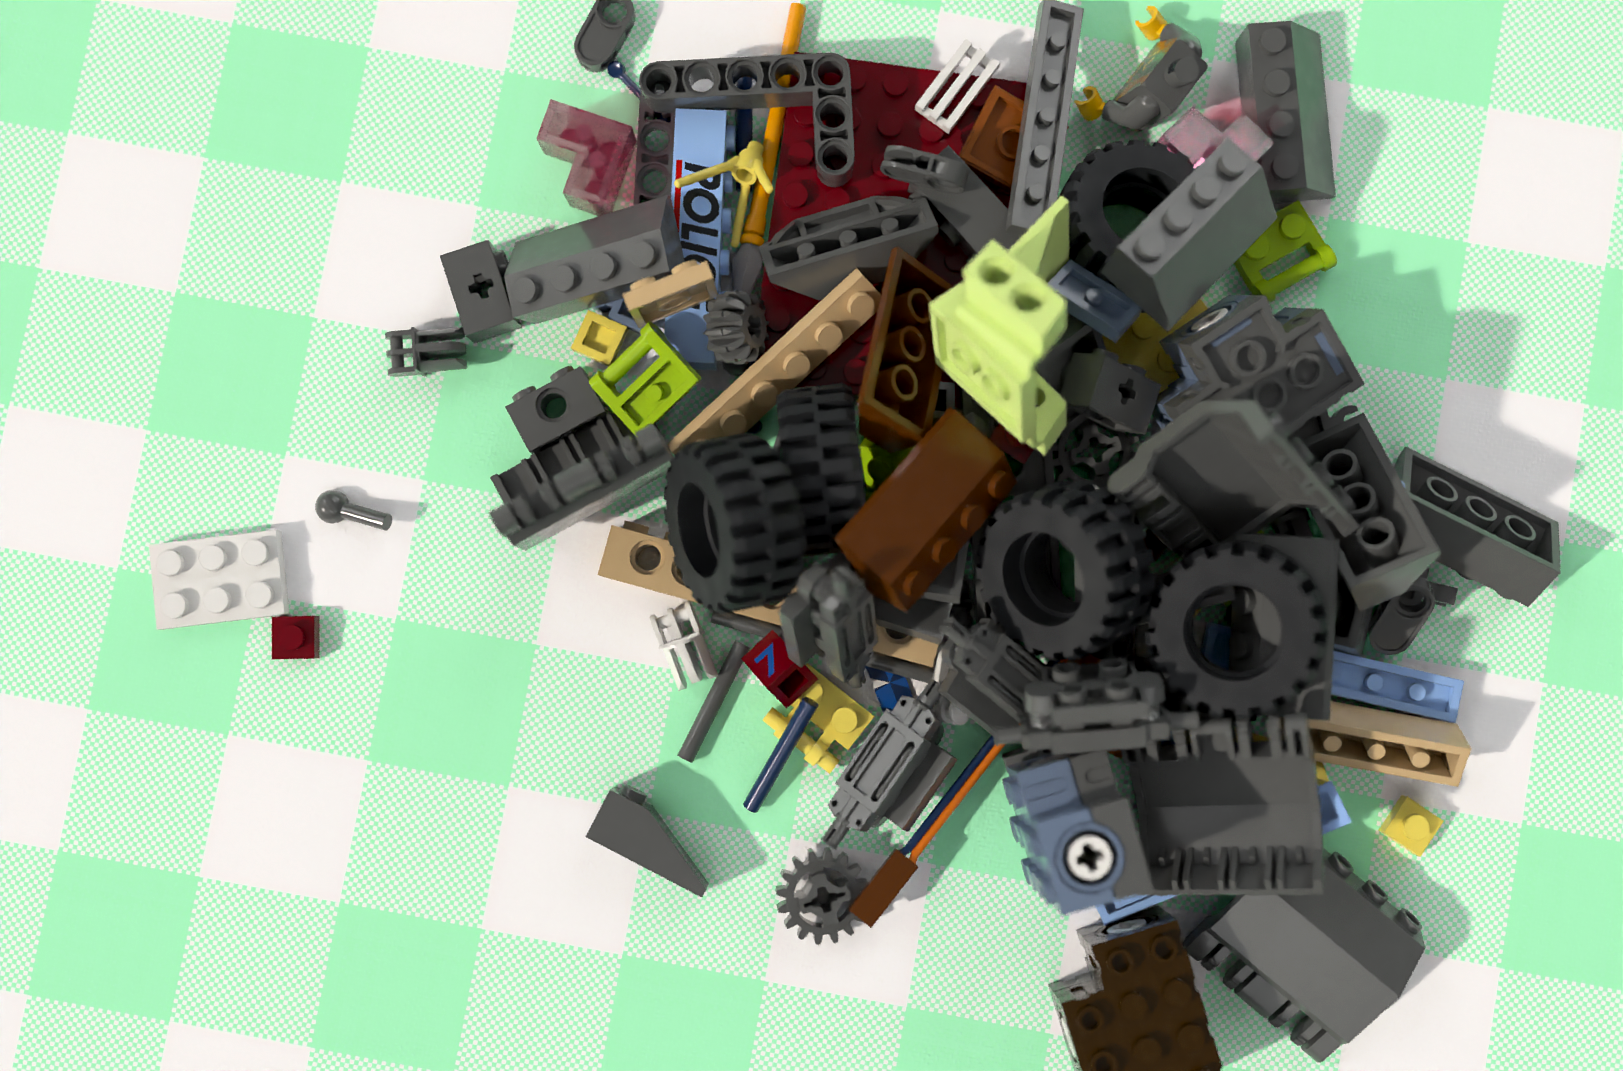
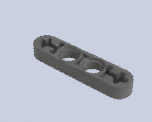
[633,81,675,205]

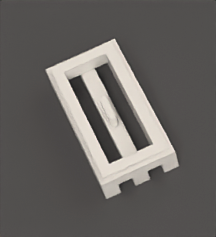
[915,38,1000,134]

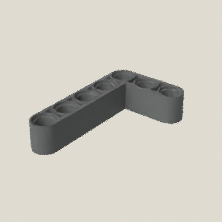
[639,52,855,187]

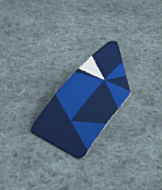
[865,666,913,713]

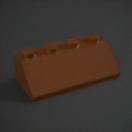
[858,246,954,454]
[835,408,1018,612]

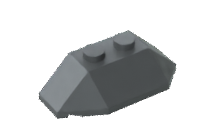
[759,196,939,301]

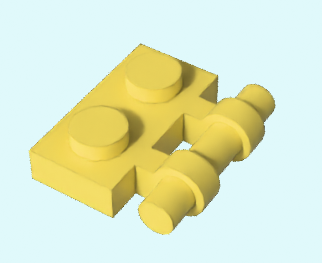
[762,663,875,774]

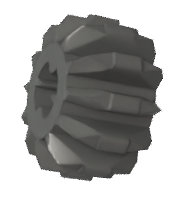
[703,290,769,365]

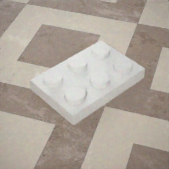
[149,529,290,630]

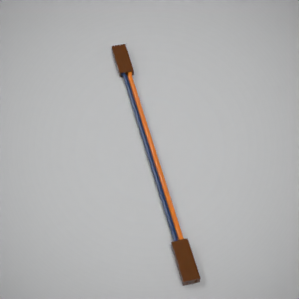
[848,529,1167,928]

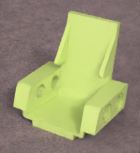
[929,195,1069,456]

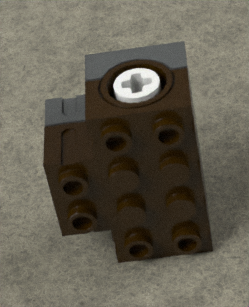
[1048,905,1223,1071]

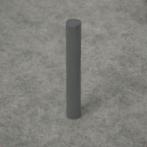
[677,640,750,763]

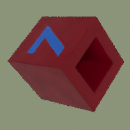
[741,630,818,708]

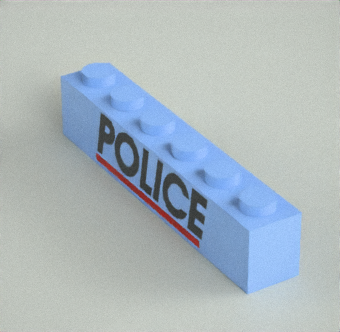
[664,108,736,370]

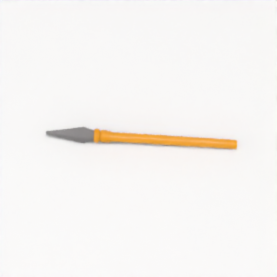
[732,3,806,294]

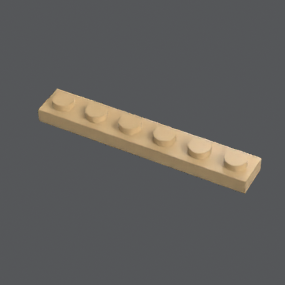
[667,268,881,455]

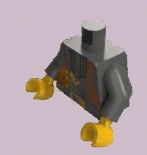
[1074,6,1208,132]

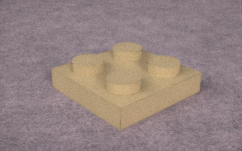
[622,260,718,328]

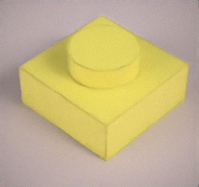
[571,310,629,367]
[1378,795,1444,857]

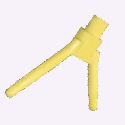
[674,140,774,248]

